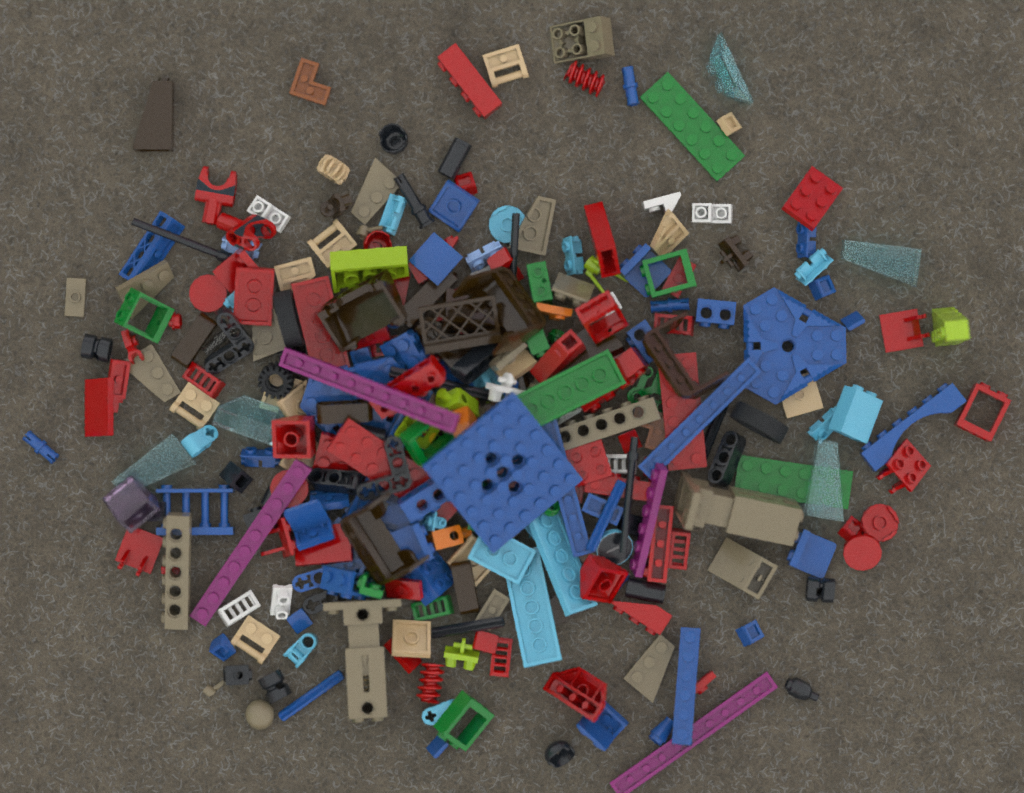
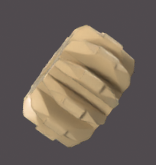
[317,155,350,185]

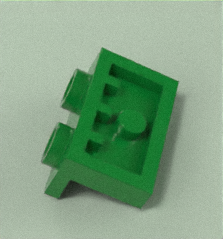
[357,571,385,599]

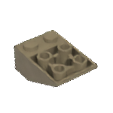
[550,16,615,64]
[551,272,595,308]
[707,537,778,600]

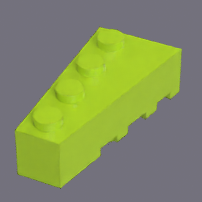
[330,246,409,293]
[931,307,970,347]

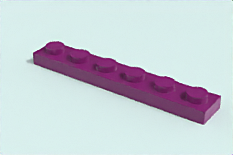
[629,463,668,578]

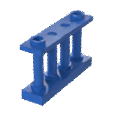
[156,485,235,535]

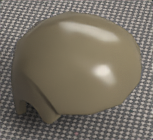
[245,699,274,730]

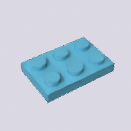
[467,536,536,585]

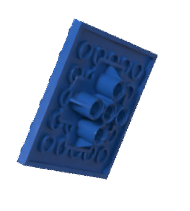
[422,391,583,553]

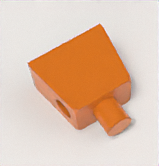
[425,524,472,551]

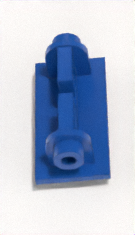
[796,222,816,258]
[240,447,280,468]

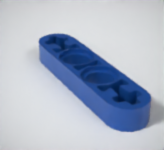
[292,558,365,592]

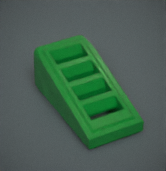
[411,595,454,621]

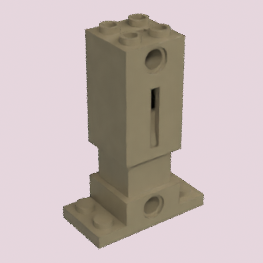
[672,471,804,546]
[323,598,401,722]

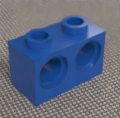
[695,298,736,329]
[625,320,653,365]
[581,493,623,526]

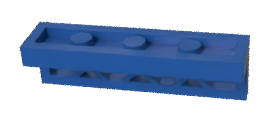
[119,211,185,280]

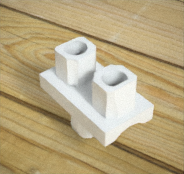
[485,372,524,402]
[270,584,293,619]

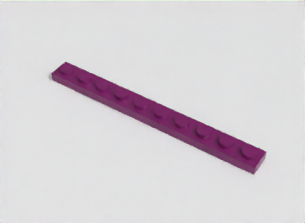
[279,347,461,433]
[189,458,312,626]
[609,671,778,793]

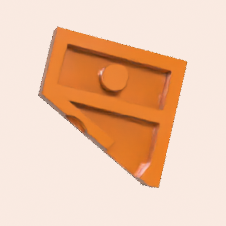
[536,302,573,321]

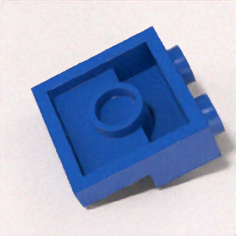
[379,328,430,370]

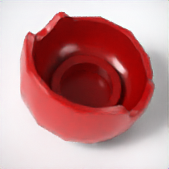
[363,230,392,249]

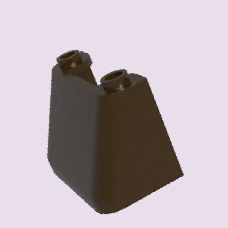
[317,270,408,353]

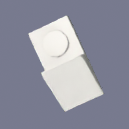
[642,192,681,213]

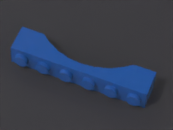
[859,383,966,472]
[672,627,701,746]

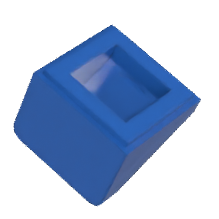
[808,275,836,301]
[841,311,865,332]
[286,608,313,634]
[735,619,764,647]
[209,633,236,662]
[426,735,449,758]

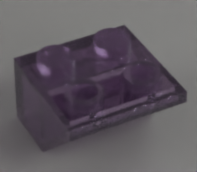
[102,475,160,533]

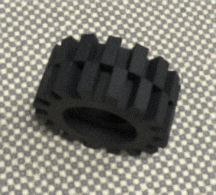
[258,362,295,399]

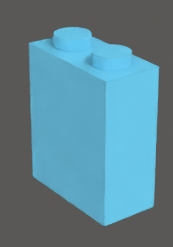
[828,384,883,444]

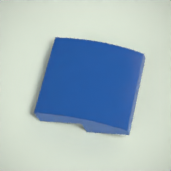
[409,232,463,286]

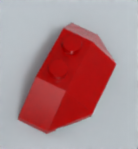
[543,667,607,723]

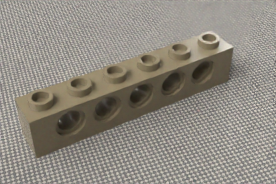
[559,395,661,451]
[161,512,192,630]

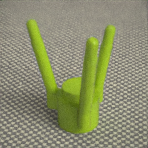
[584,256,629,294]

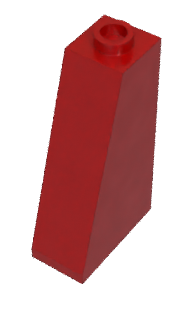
[584,202,621,278]

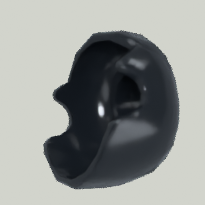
[379,123,408,155]
[545,740,575,768]

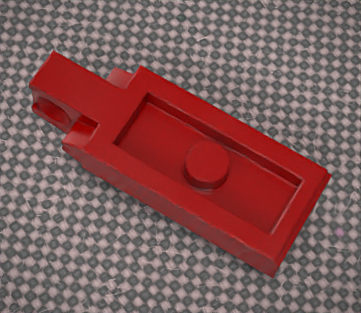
[108,359,131,413]

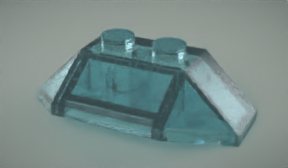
[706,32,754,105]
[212,395,284,446]

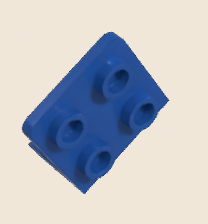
[619,243,671,298]
[284,499,335,551]
[390,522,436,561]
[786,529,836,578]
[402,551,454,606]
[320,565,372,600]
[576,702,629,751]

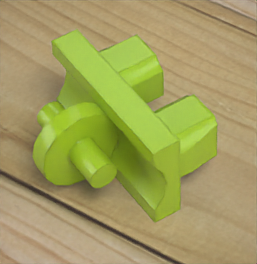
[443,638,480,671]

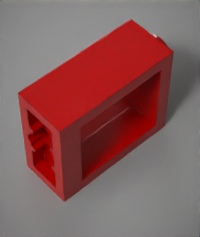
[574,290,629,344]
[954,382,1011,442]

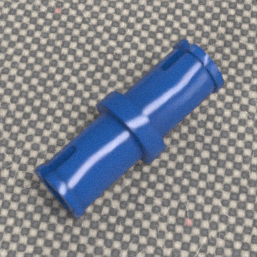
[621,66,639,106]
[650,297,690,313]
[22,430,59,464]

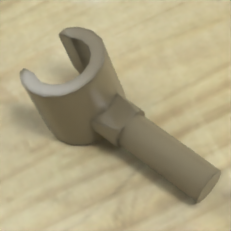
[356,225,383,240]
[203,680,224,697]

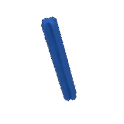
[586,480,626,552]
[278,670,345,721]

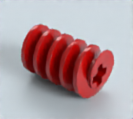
[563,60,605,98]
[416,662,446,704]

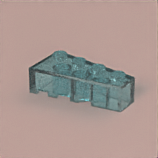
[840,239,922,287]
[111,433,197,496]
[804,439,844,522]

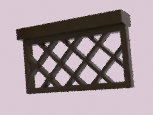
[418,294,501,354]

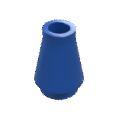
[648,717,674,746]

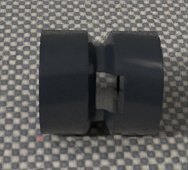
[81,334,113,363]
[805,576,835,603]
[258,669,292,704]

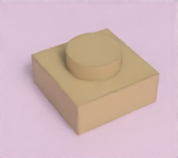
[717,112,742,136]

